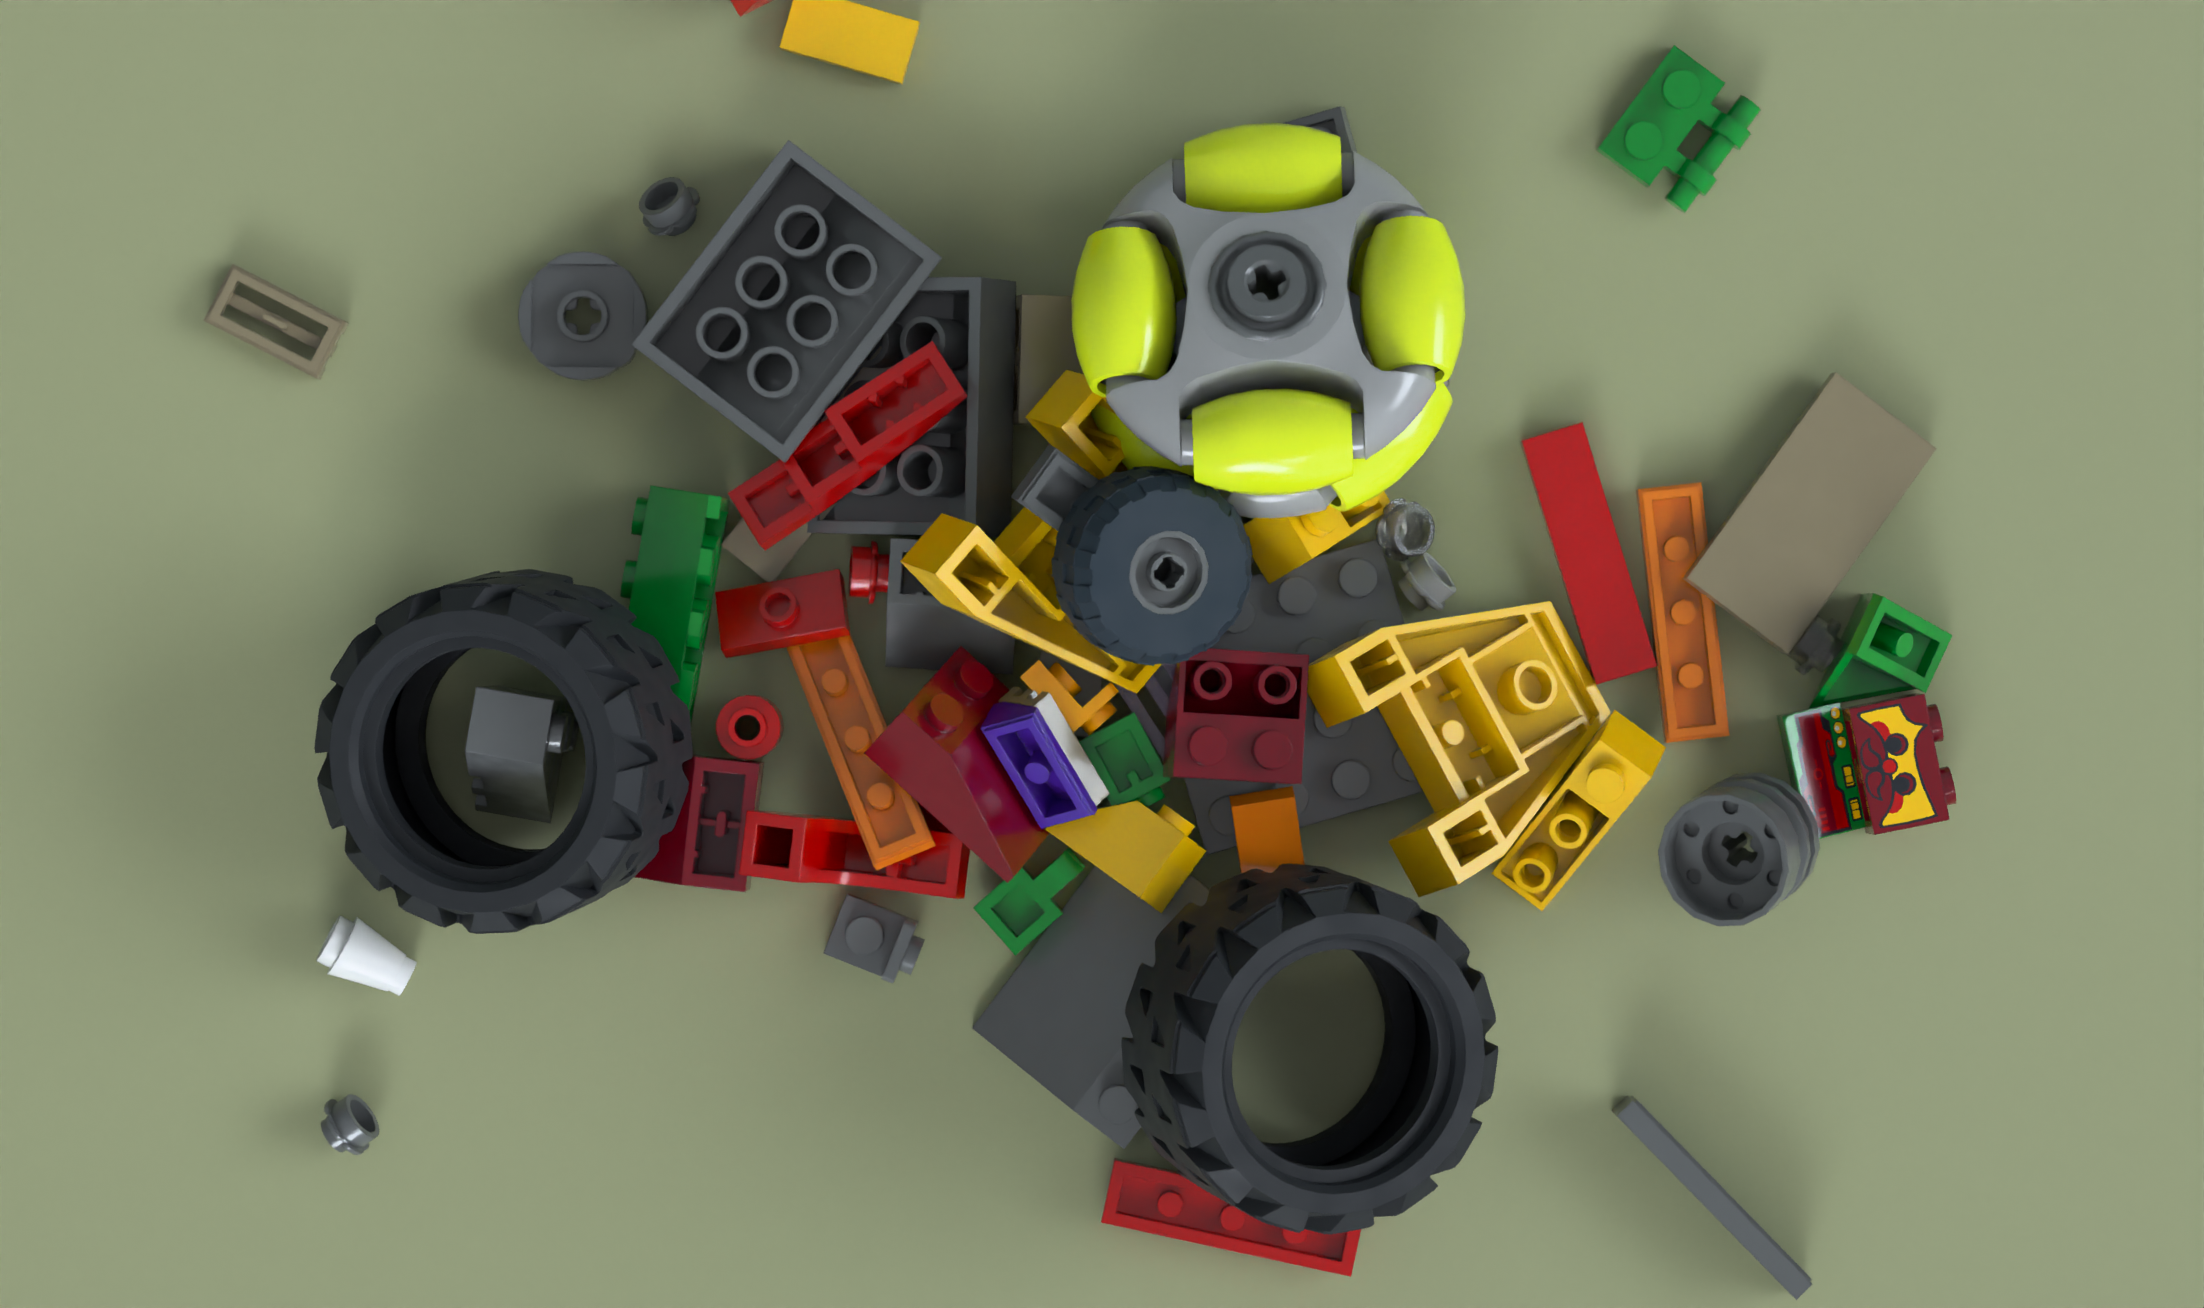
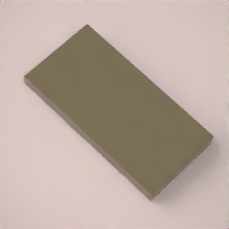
[1682,372,1937,654]

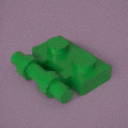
[1597,45,1761,213]

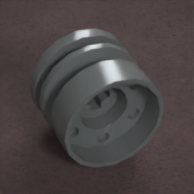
[1658,772,1820,926]

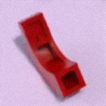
[739,810,970,899]

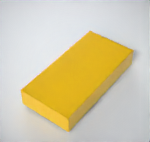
[779,0,920,85]

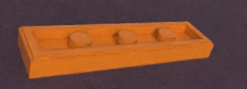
[1636,482,1730,743]
[786,635,936,870]

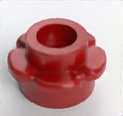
[848,541,890,604]

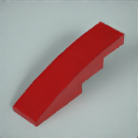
[728,341,968,551]

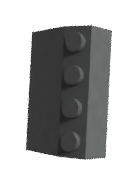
[631,140,943,463]
[807,277,1016,537]
[972,866,1210,1149]

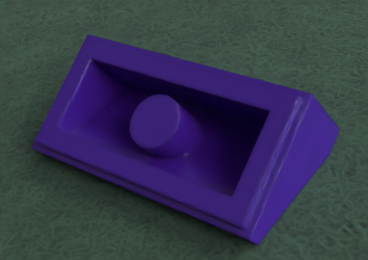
[981,702,1098,829]

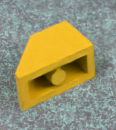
[1045,801,1206,913]

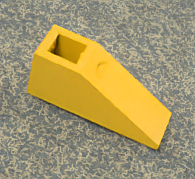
[1491,710,1666,911]

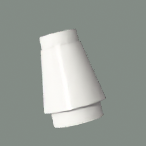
[316,916,417,996]

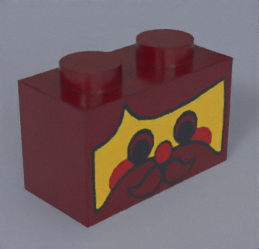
[1841,693,1956,835]

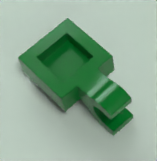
[973,848,1086,956]

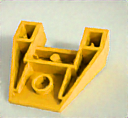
[900,370,1162,694]
[1307,601,1611,897]

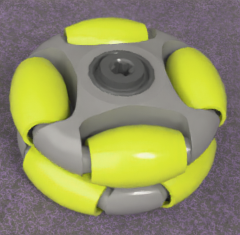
[1071,123,1465,518]

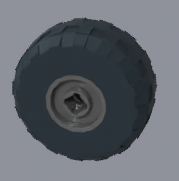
[1052,466,1253,666]

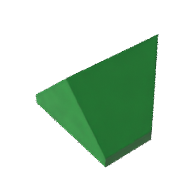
[1808,593,1952,709]

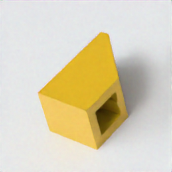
[1243,491,1394,584]

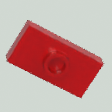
[715,569,851,658]

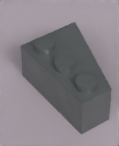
[465,685,579,824]

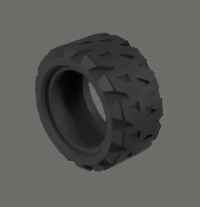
[314,569,693,934]
[1121,864,1498,1234]

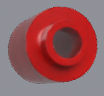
[716,695,784,760]

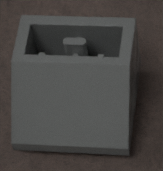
[885,538,1015,675]

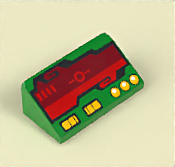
[1777,702,1866,839]

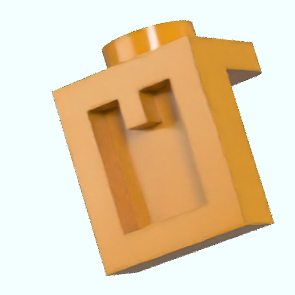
[1019,660,1119,736]

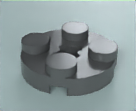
[518,252,648,381]

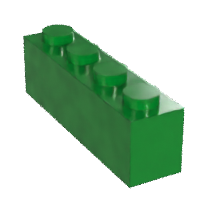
[620,485,731,725]

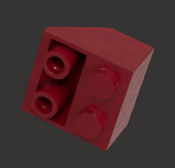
[1163,648,1309,785]
[634,754,764,892]

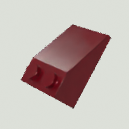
[864,646,1050,883]

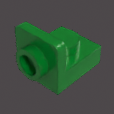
[1079,712,1171,807]

